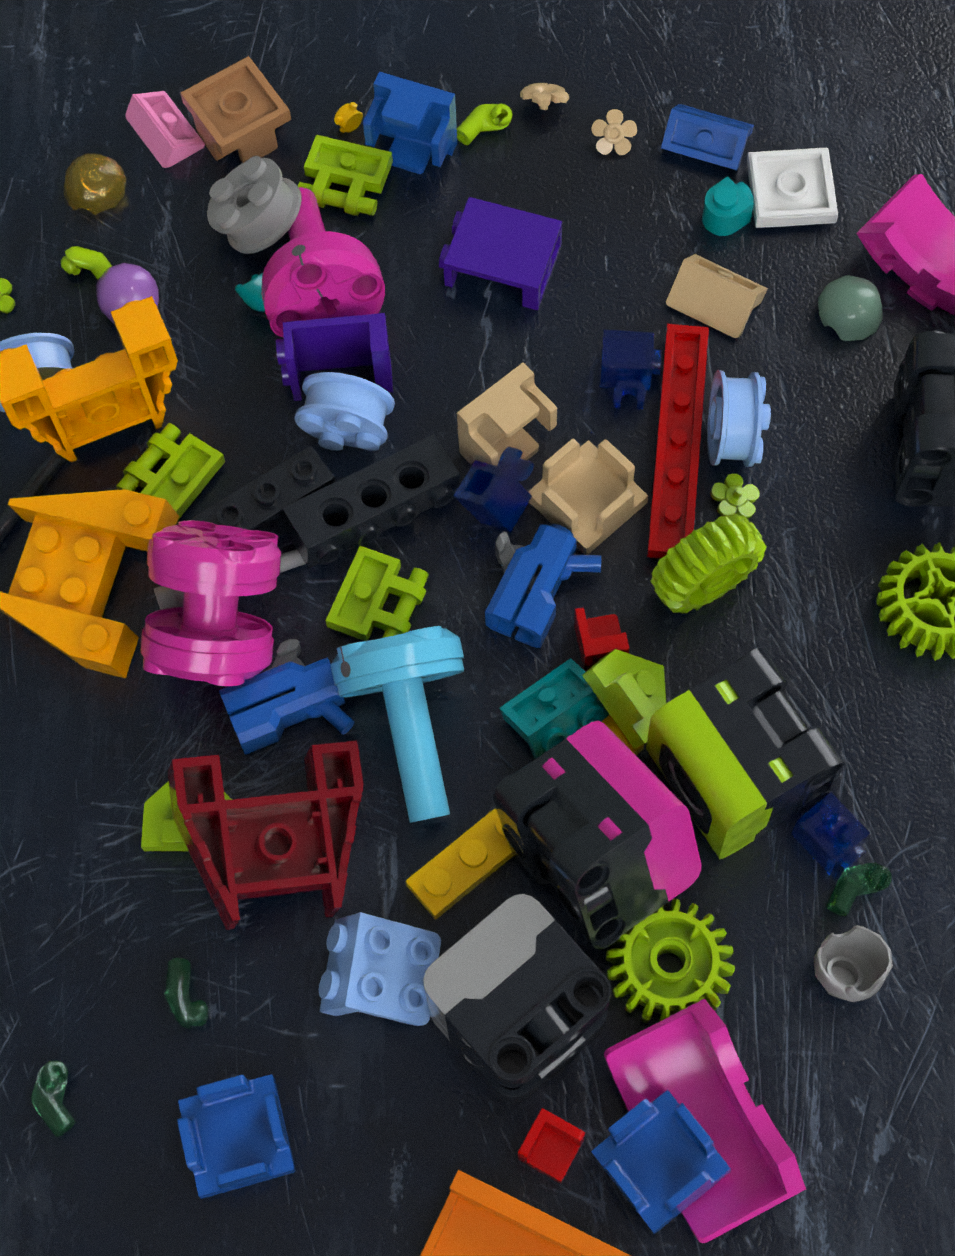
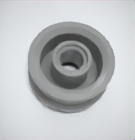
[207,156,301,254]

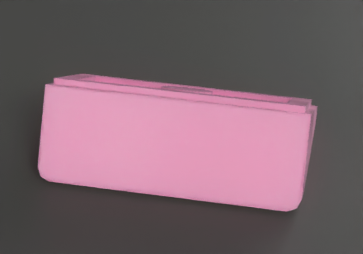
[125,91,205,168]

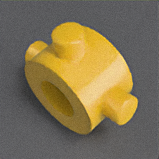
[334,102,363,133]

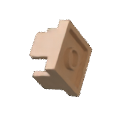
[181,56,291,163]

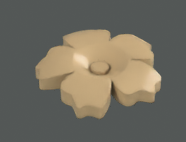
[520,83,569,110]

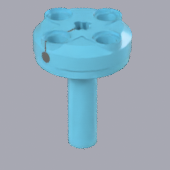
[331,626,464,823]

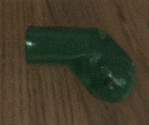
[826,863,892,917]
[31,1060,76,1137]

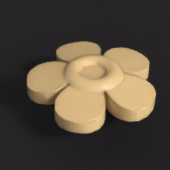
[591,109,637,155]

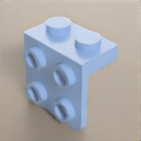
[319,912,441,1026]

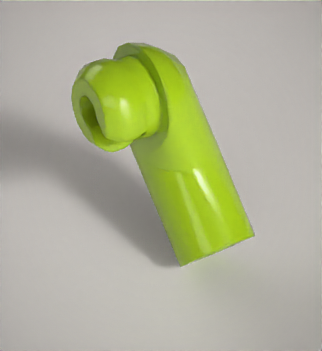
[457,103,513,145]
[61,246,112,280]

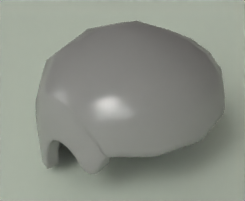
[813,925,893,1002]

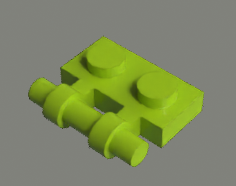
[298,135,393,216]
[116,423,225,520]
[325,546,429,641]

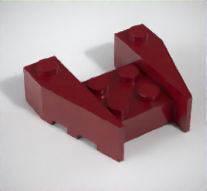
[168,741,364,930]

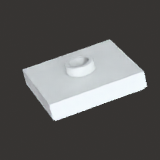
[747,148,838,228]

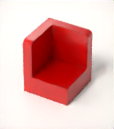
[574,607,630,672]
[518,1108,585,1184]

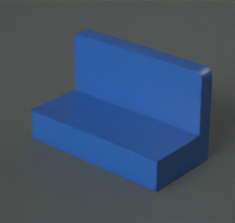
[661,104,754,170]

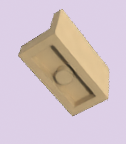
[666,254,768,338]

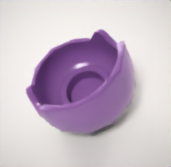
[96,263,159,324]

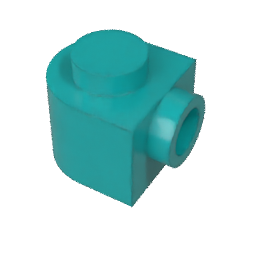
[702,176,754,236]

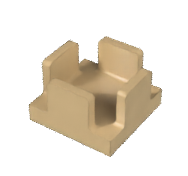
[457,363,557,476]
[527,438,648,555]

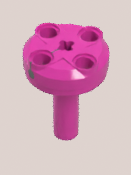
[261,187,385,337]

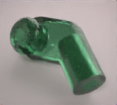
[165,958,208,1029]

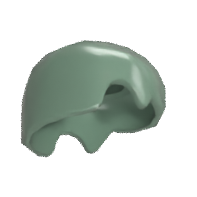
[818,275,883,341]

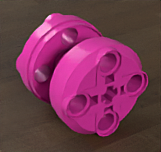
[141,520,281,686]

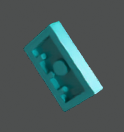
[499,658,610,759]

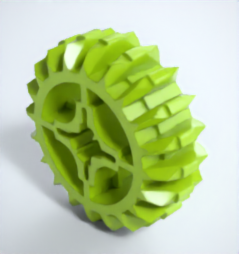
[876,542,955,661]

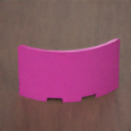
[856,174,955,316]
[604,999,806,1243]

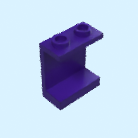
[439,197,562,310]
[276,313,393,401]

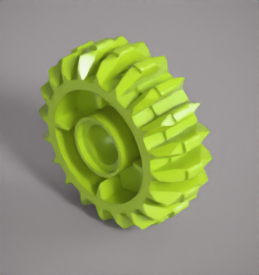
[651,514,767,613]
[606,898,735,1023]

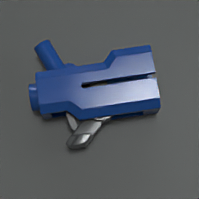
[485,524,601,648]
[219,639,355,755]

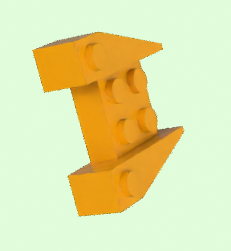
[0,296,178,462]
[0,489,179,678]

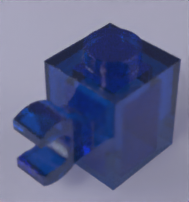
[600,330,662,410]
[454,447,534,532]
[791,792,870,875]

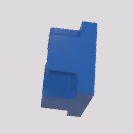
[363,72,458,174]
[177,1074,296,1199]
[591,1090,731,1234]

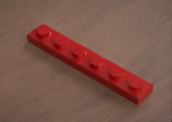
[647,324,709,558]

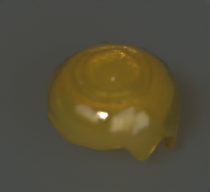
[64,153,126,215]

